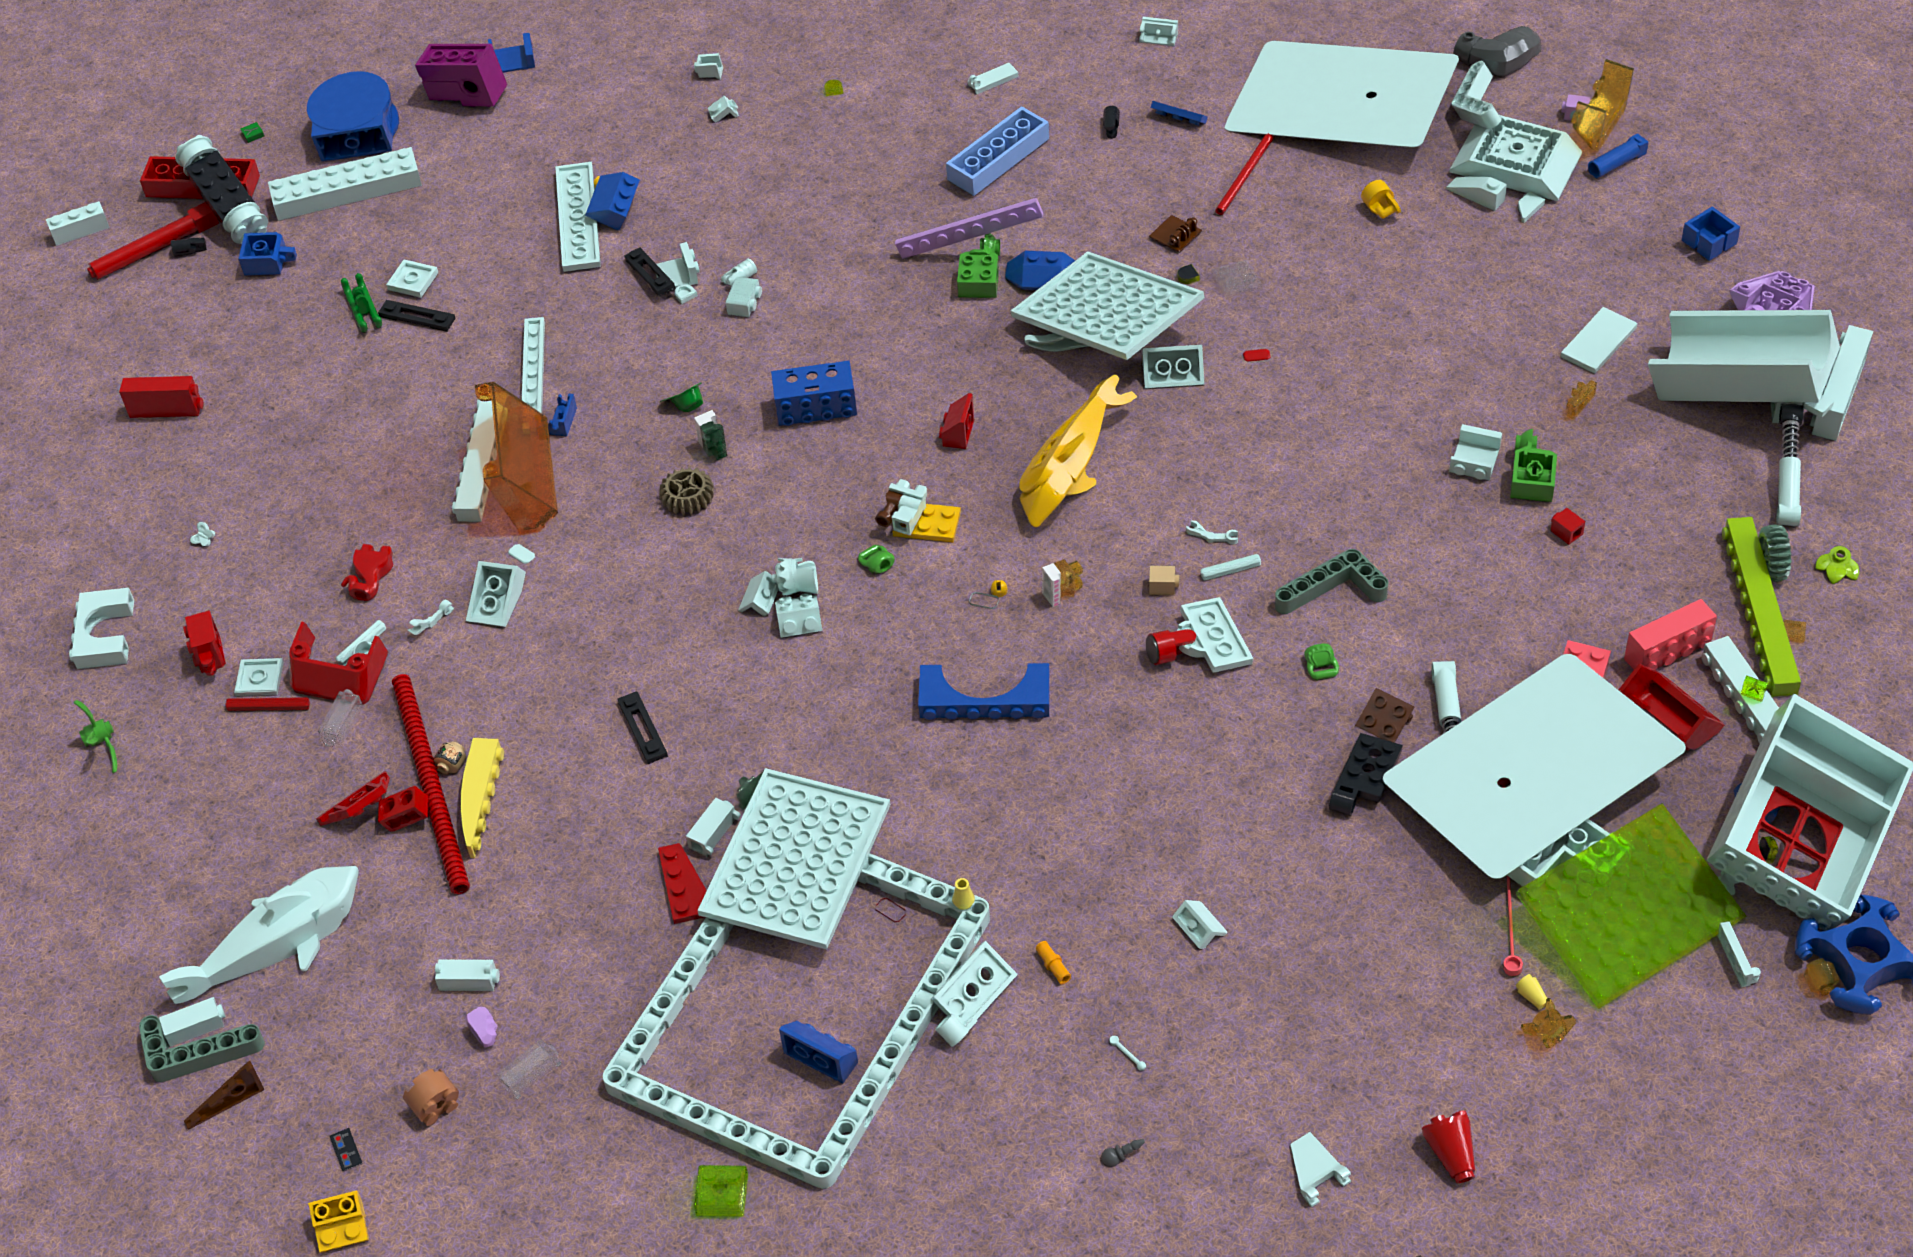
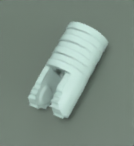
[721,258,757,287]

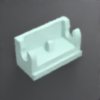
[1139,17,1178,46]

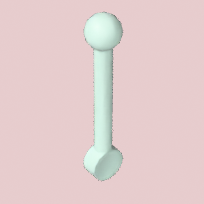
[1109,1036,1146,1071]

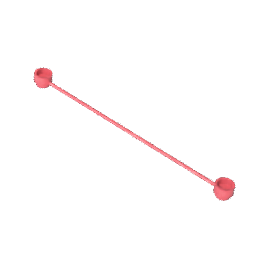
[1497,778,1523,976]

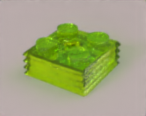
[694,1165,748,1217]

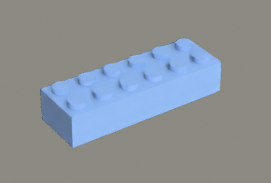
[946,106,1049,196]

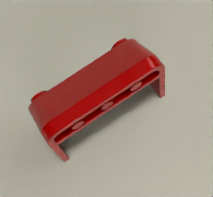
[289,621,388,705]
[1618,664,1725,751]

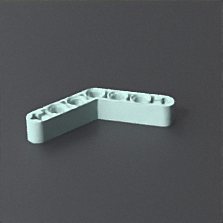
[1451,61,1501,129]

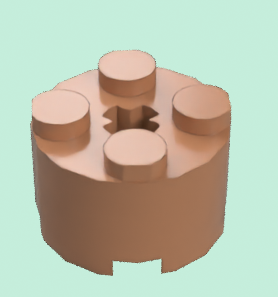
[403,1069,459,1126]

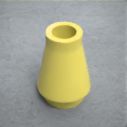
[952,878,975,910]
[1516,974,1550,1010]

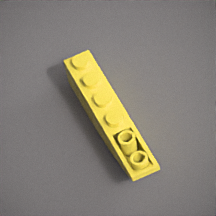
[461,738,504,858]

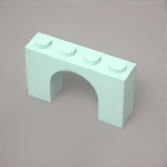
[69,588,134,669]

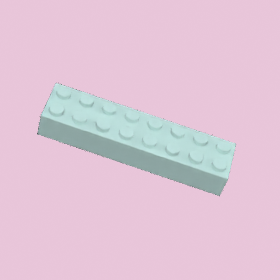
[268,147,422,221]

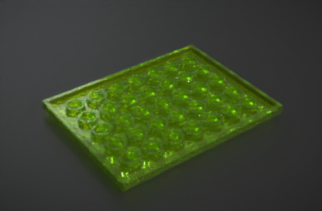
[1515,803,1747,1009]

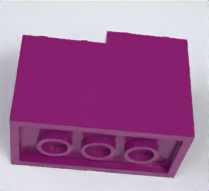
[415,44,508,107]

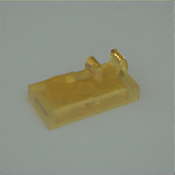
[1566,380,1597,420]

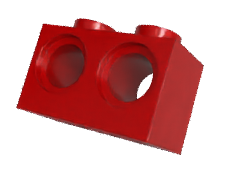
[378,786,428,832]

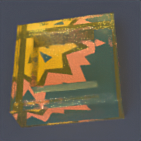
[1783,619,1806,643]

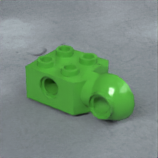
[957,233,1000,298]
[1510,429,1557,502]

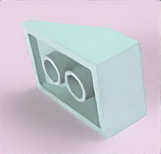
[466,561,526,627]

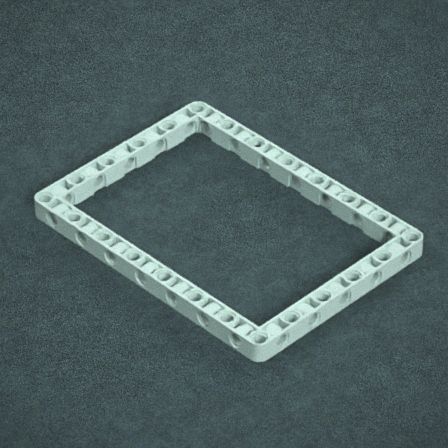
[603,853,990,1189]

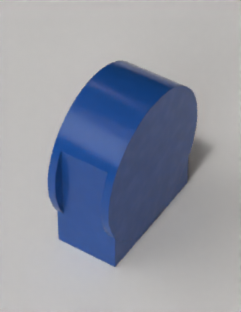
[307,71,399,161]

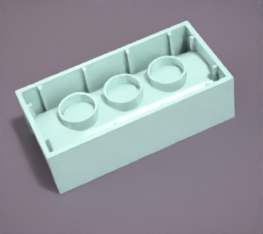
[1648,310,1840,403]

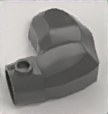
[1453,26,1541,77]

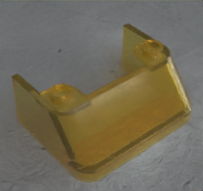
[1571,59,1634,152]

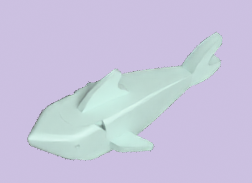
[159,866,359,1004]

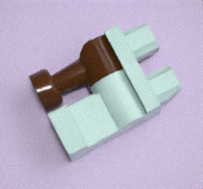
[875,479,927,535]

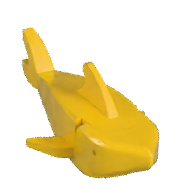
[1019,374,1137,528]

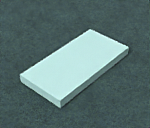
[1561,307,1638,374]

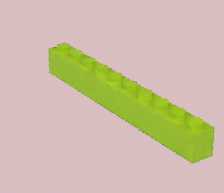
[1722,517,1801,697]

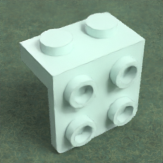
[655,242,700,291]
[775,593,822,638]

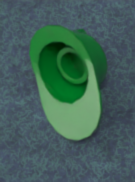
[659,382,703,412]

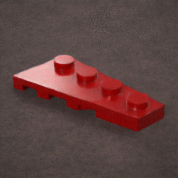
[658,843,707,924]

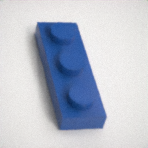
[1150,101,1208,126]

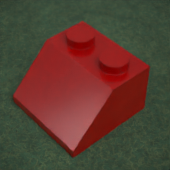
[939,393,975,449]

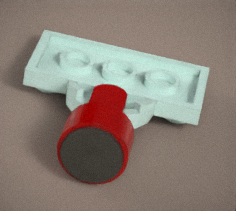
[1146,597,1254,673]

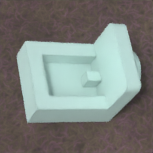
[708,96,739,122]

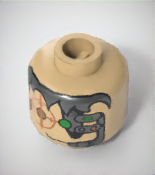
[434,741,466,774]

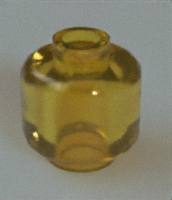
[1803,958,1840,996]

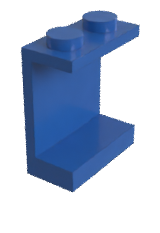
[488,33,535,73]

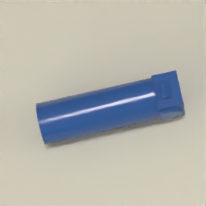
[1588,133,1648,178]

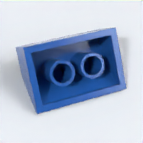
[585,172,640,230]
[779,1021,858,1084]

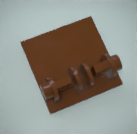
[1149,215,1202,253]
[1355,688,1415,743]

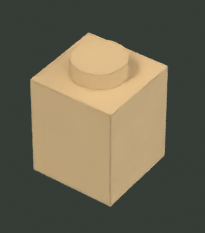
[1149,566,1179,595]

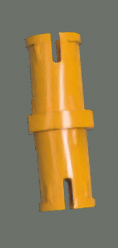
[1036,941,1071,985]

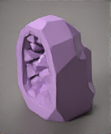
[465,1007,497,1048]

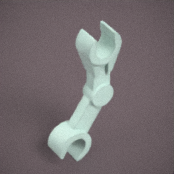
[1186,520,1238,545]
[408,600,454,635]

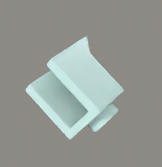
[694,53,723,80]

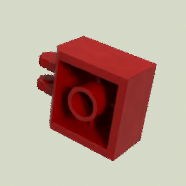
[183,610,226,676]

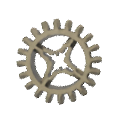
[659,466,714,516]

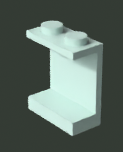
[1449,424,1502,481]

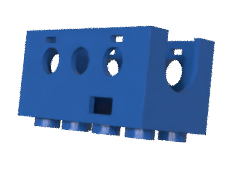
[771,360,857,426]

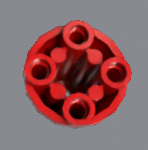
[1421,1110,1475,1184]

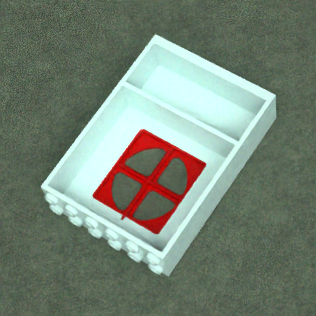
[1706,694,1913,931]

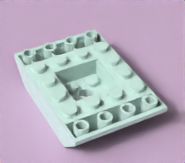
[1450,115,1582,201]

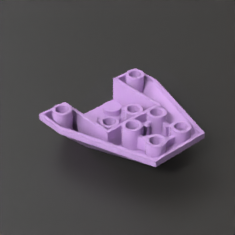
[1730,271,1815,310]

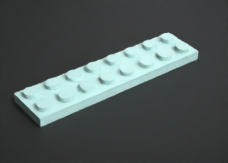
[555,162,601,272]

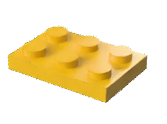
[893,504,961,543]

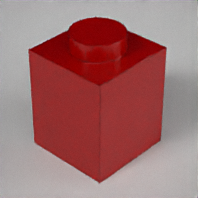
[1550,508,1586,545]

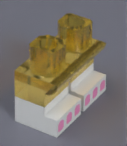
[1042,559,1083,607]

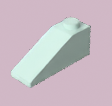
[1446,177,1507,211]

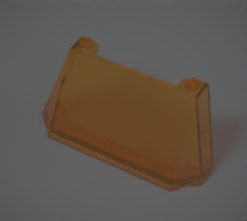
[475,382,558,535]

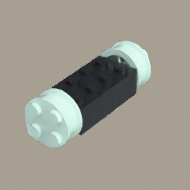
[175,135,268,245]

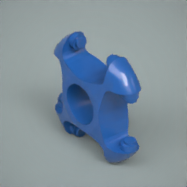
[1795,894,1913,1015]

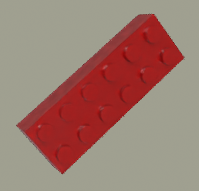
[140,156,260,199]

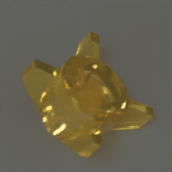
[1521,998,1576,1048]

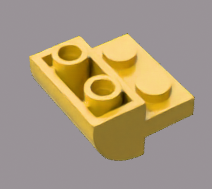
[308,1190,369,1253]

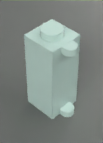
[686,798,741,857]
[435,959,500,991]
[159,997,226,1047]

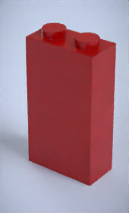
[119,376,204,418]

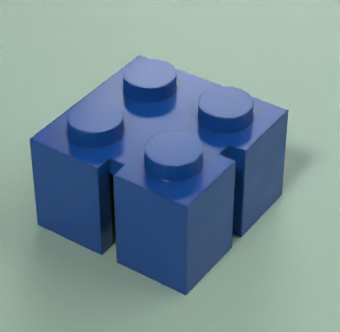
[1681,206,1740,261]

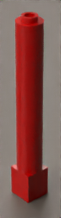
[87,202,219,280]

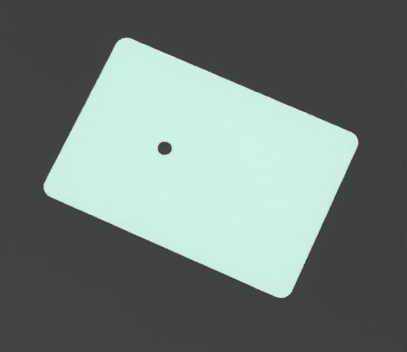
[1225,41,1459,147]
[1383,654,1686,879]

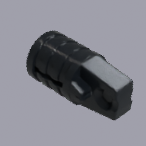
[171,238,207,257]

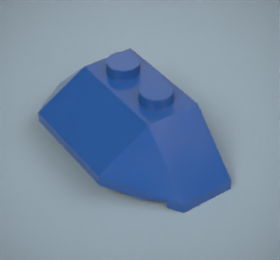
[1005,251,1075,290]

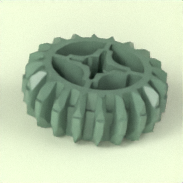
[1758,524,1792,582]

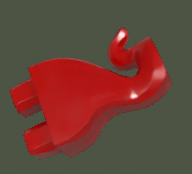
[341,544,394,601]

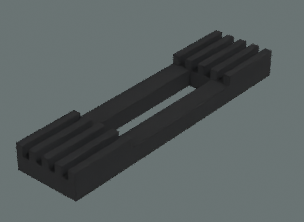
[624,247,676,297]
[378,300,456,332]
[617,691,668,764]

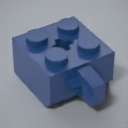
[238,232,297,276]

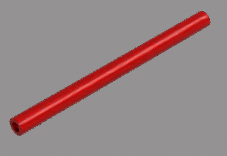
[1215,133,1276,215]

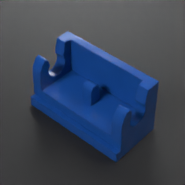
[548,393,577,436]

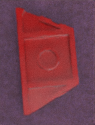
[316,771,390,826]

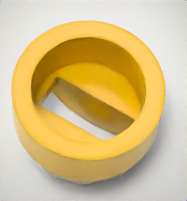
[991,580,1008,597]

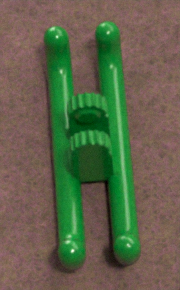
[341,273,383,333]

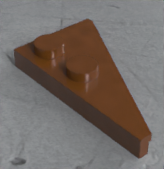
[184,1061,264,1130]

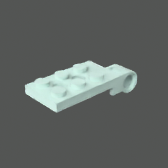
[931,941,1018,1047]

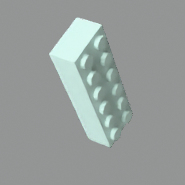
[1810,325,1873,441]

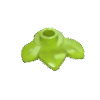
[1815,546,1859,584]

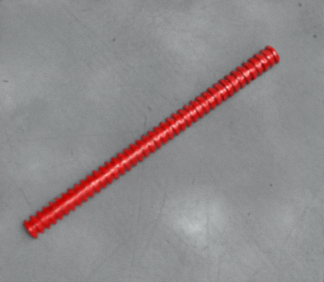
[392,674,470,894]

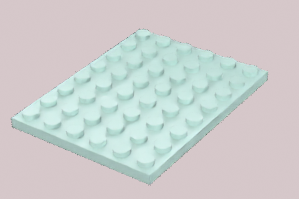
[1011,252,1205,360]
[698,768,891,950]

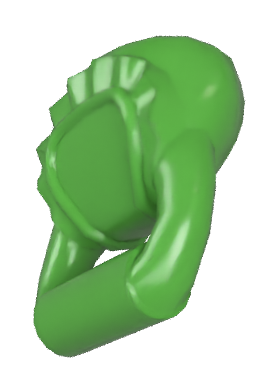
[858,545,895,574]
[1304,644,1339,680]

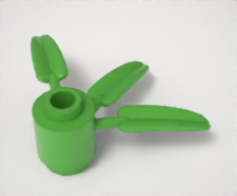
[73,700,117,773]

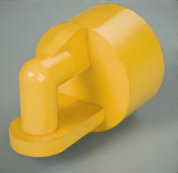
[1361,180,1401,219]

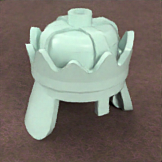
[772,558,818,596]

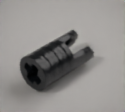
[1103,106,1120,139]

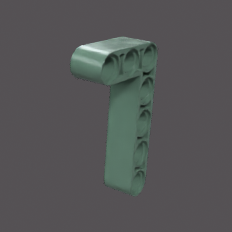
[1275,549,1389,614]
[139,1015,265,1082]

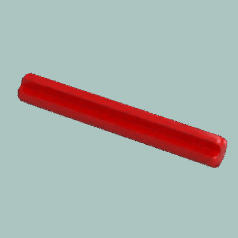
[225,697,310,711]

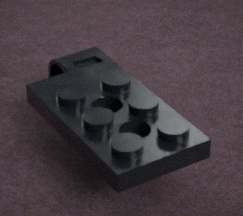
[1329,733,1403,816]

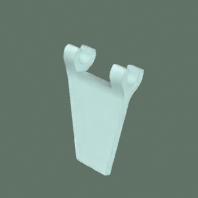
[1290,1132,1351,1207]

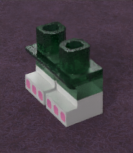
[694,410,728,460]

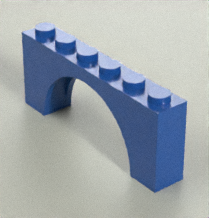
[918,663,1050,720]

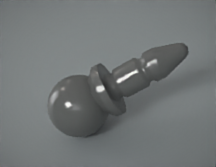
[1101,1139,1145,1167]

